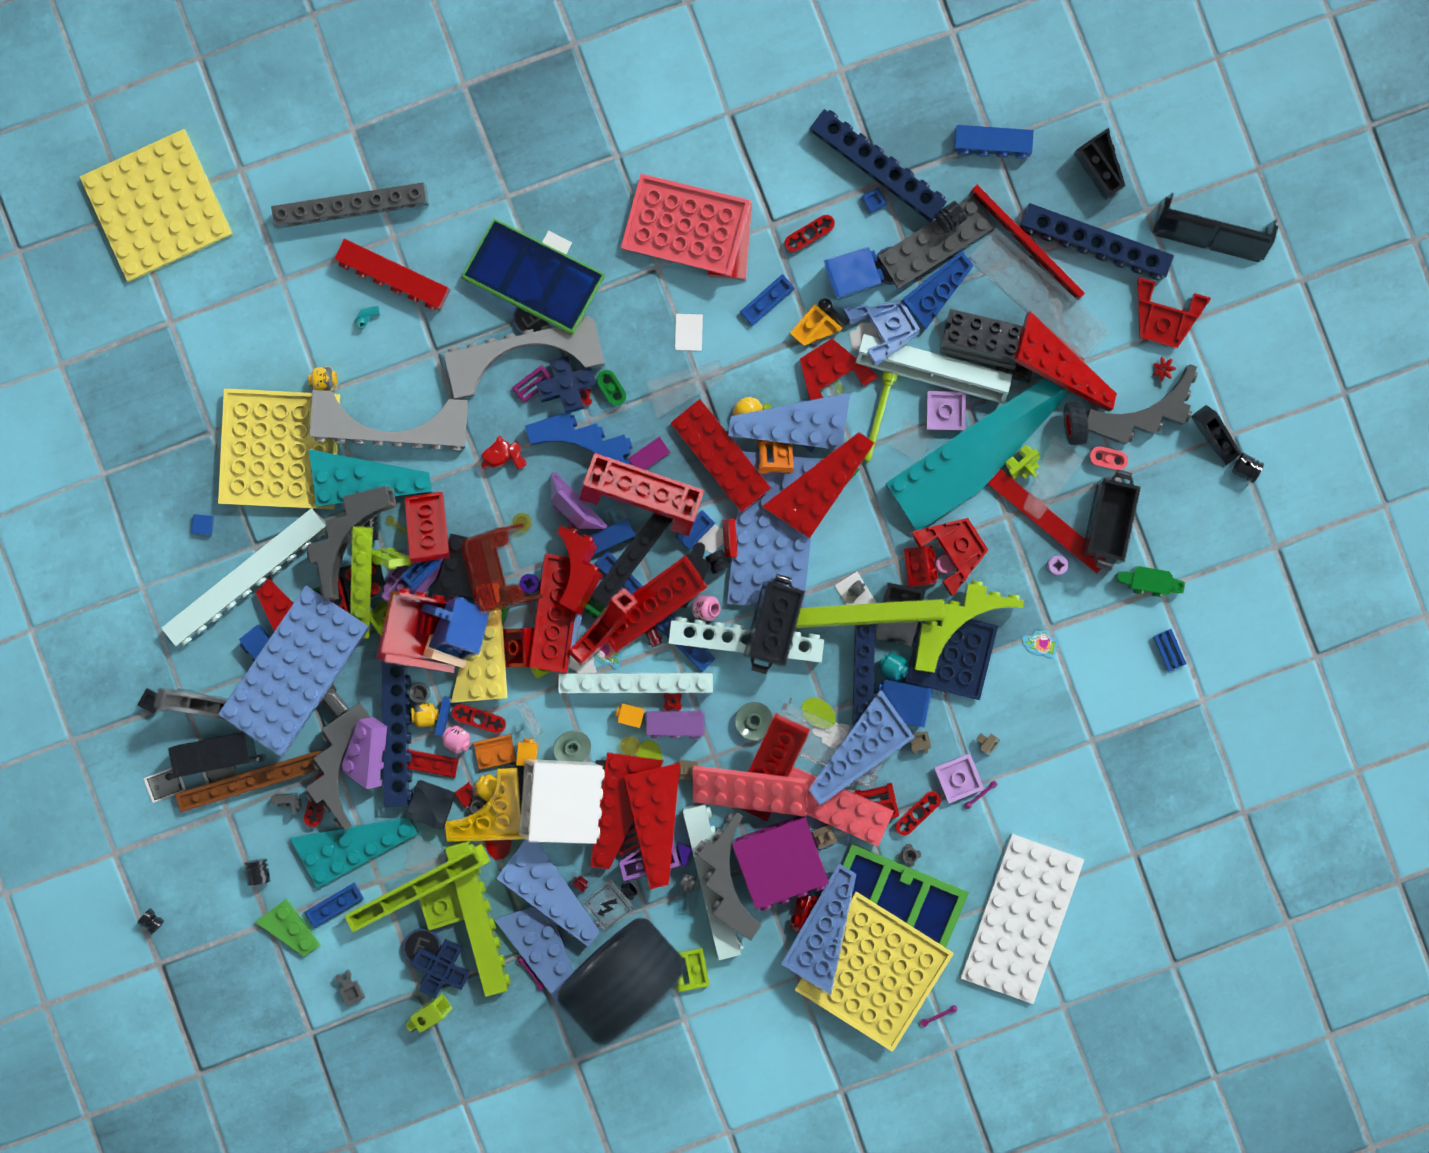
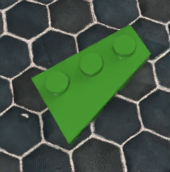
[256,899,321,957]

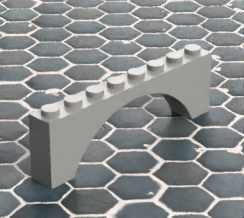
[444,316,605,400]
[310,390,468,451]

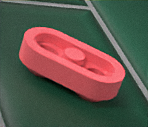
[1089,446,1128,470]

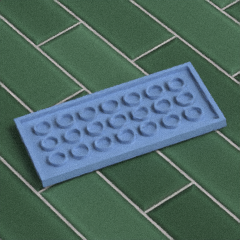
[727,451,819,608]
[218,586,370,757]

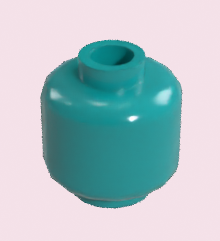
[879,652,909,681]

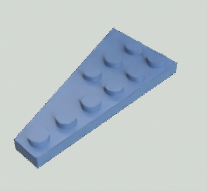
[728,392,850,449]
[494,906,574,1016]

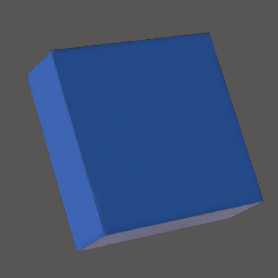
[861,187,887,214]
[192,514,214,535]

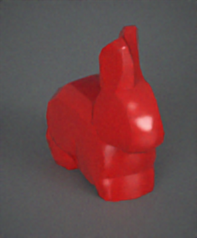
[481,435,527,470]

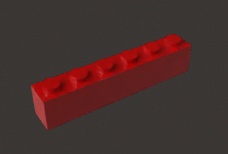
[334,238,450,311]

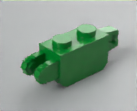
[1115,566,1185,598]

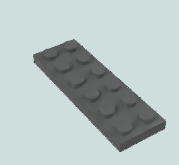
[877,196,995,289]

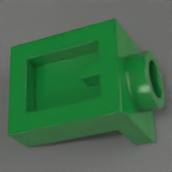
[585,596,606,618]

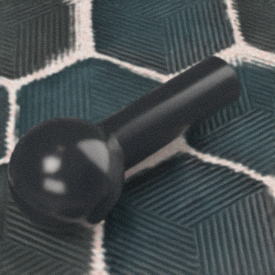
[817,298,848,327]

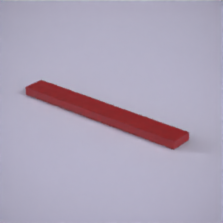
[970,184,1085,300]
[987,469,1102,574]

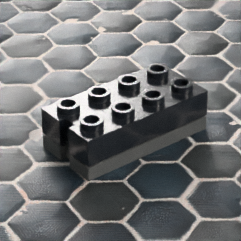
[939,309,1023,370]

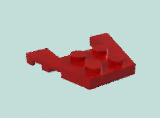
[1137,277,1211,349]
[799,338,878,400]
[910,518,988,596]

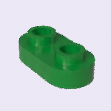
[597,370,626,406]

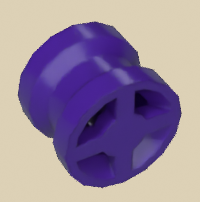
[520,574,540,593]

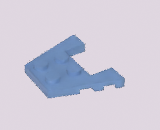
[843,301,920,366]

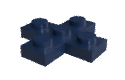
[536,356,597,414]
[410,938,470,999]

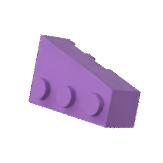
[619,837,681,882]

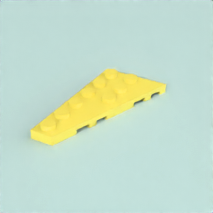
[451,583,507,703]

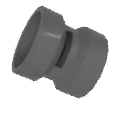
[409,683,431,703]

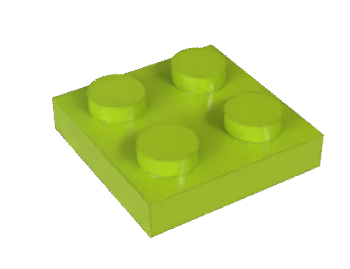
[419,882,464,930]

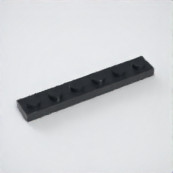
[591,513,673,607]

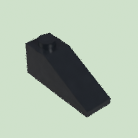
[1191,405,1242,465]

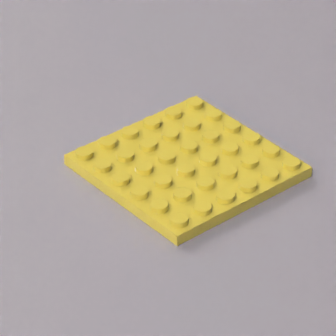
[80,129,233,282]
[218,388,341,510]
[795,891,954,1052]

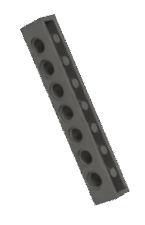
[271,182,429,229]

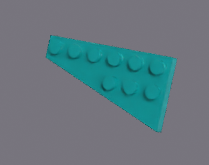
[309,449,432,507]
[290,817,419,889]

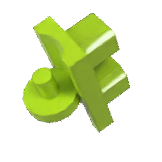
[1005,445,1041,480]

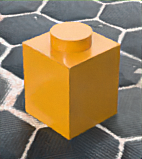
[615,703,645,728]
[516,738,539,766]

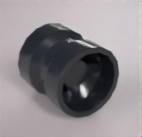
[706,549,730,574]
[137,908,165,935]

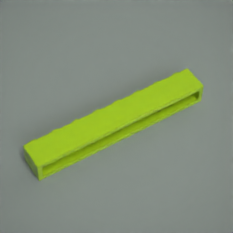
[445,841,511,997]
[344,844,490,932]

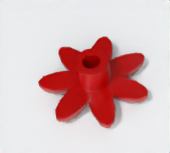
[1153,357,1176,382]

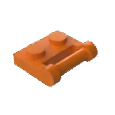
[757,439,794,474]

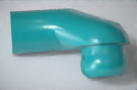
[355,306,380,329]

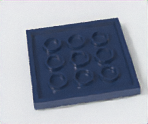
[905,619,998,700]

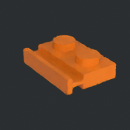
[473,734,517,770]

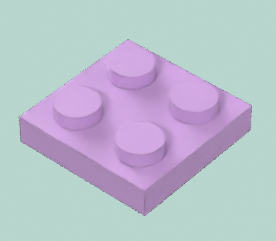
[926,391,966,431]
[934,753,984,803]

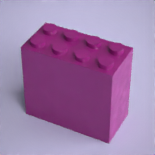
[732,816,829,911]

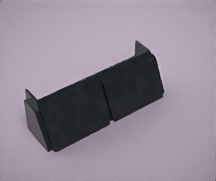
[1153,193,1278,262]

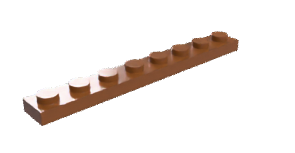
[175,749,323,812]

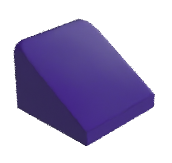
[678,842,692,867]

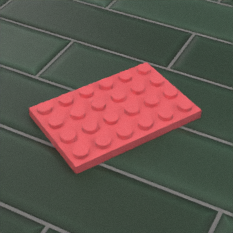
[621,174,751,276]

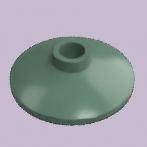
[735,702,773,740]
[553,730,591,762]

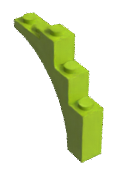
[914,580,1024,672]

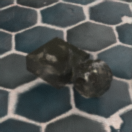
[995,363,1033,383]

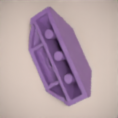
[551,471,609,529]
[382,550,444,602]

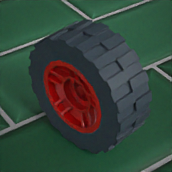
[1064,402,1089,446]

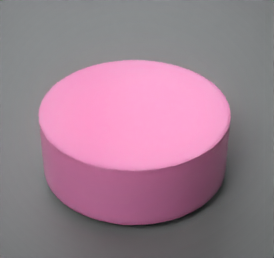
[936,555,955,574]

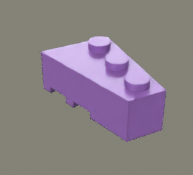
[647,711,704,738]
[340,717,387,789]

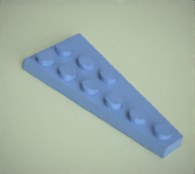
[809,690,915,805]
[496,839,600,947]
[781,864,856,995]

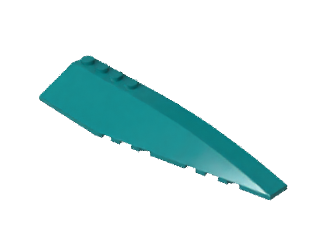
[885,378,1071,530]

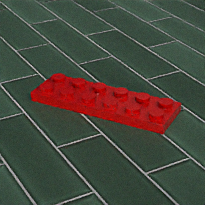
[671,399,772,512]
[528,553,575,674]
[594,556,708,653]
[739,713,811,821]

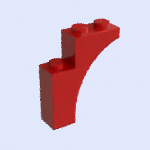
[557,526,603,615]
[568,589,638,666]

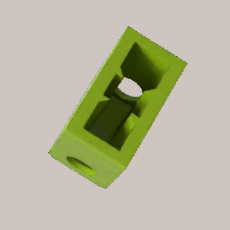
[406,993,453,1033]

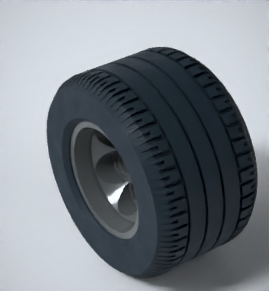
[558,918,686,1045]

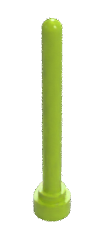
[864,371,898,462]

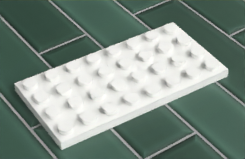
[960,833,1085,1004]

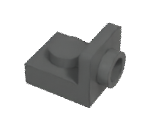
[271,793,302,814]

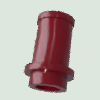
[645,627,662,648]

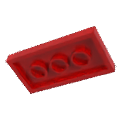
[405,491,450,563]

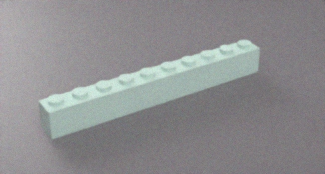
[161,508,326,646]

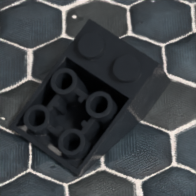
[875,582,926,647]

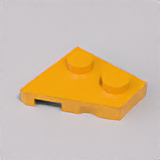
[789,304,842,346]

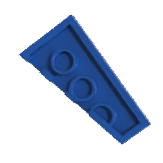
[902,251,974,330]

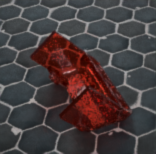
[462,523,543,613]

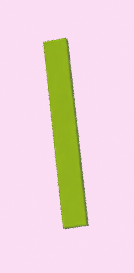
[796,599,945,628]

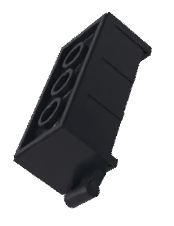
[1081,469,1141,570]
[743,574,805,674]
[165,732,266,781]

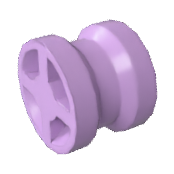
[1047,556,1068,575]

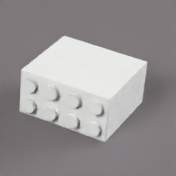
[519,759,604,843]

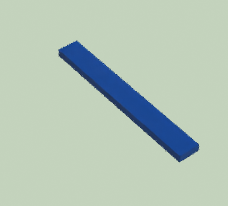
[594,550,715,672]

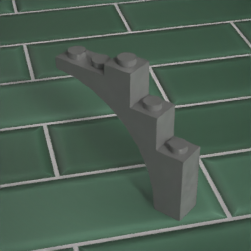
[1087,364,1198,445]
[307,486,397,601]
[154,688,228,720]
[304,702,371,830]
[695,811,761,941]

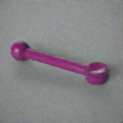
[964,781,998,809]
[518,957,545,990]
[920,1005,958,1027]

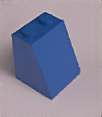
[824,247,884,300]
[429,597,490,659]
[878,679,932,728]

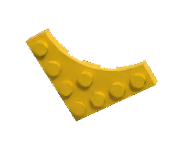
[445,768,523,842]

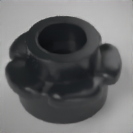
[620,882,637,900]

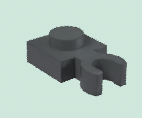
[336,969,365,1006]

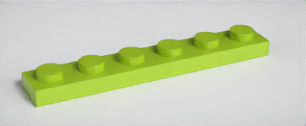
[350,527,373,638]

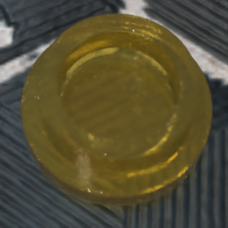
[513,513,532,532]
[621,736,640,755]

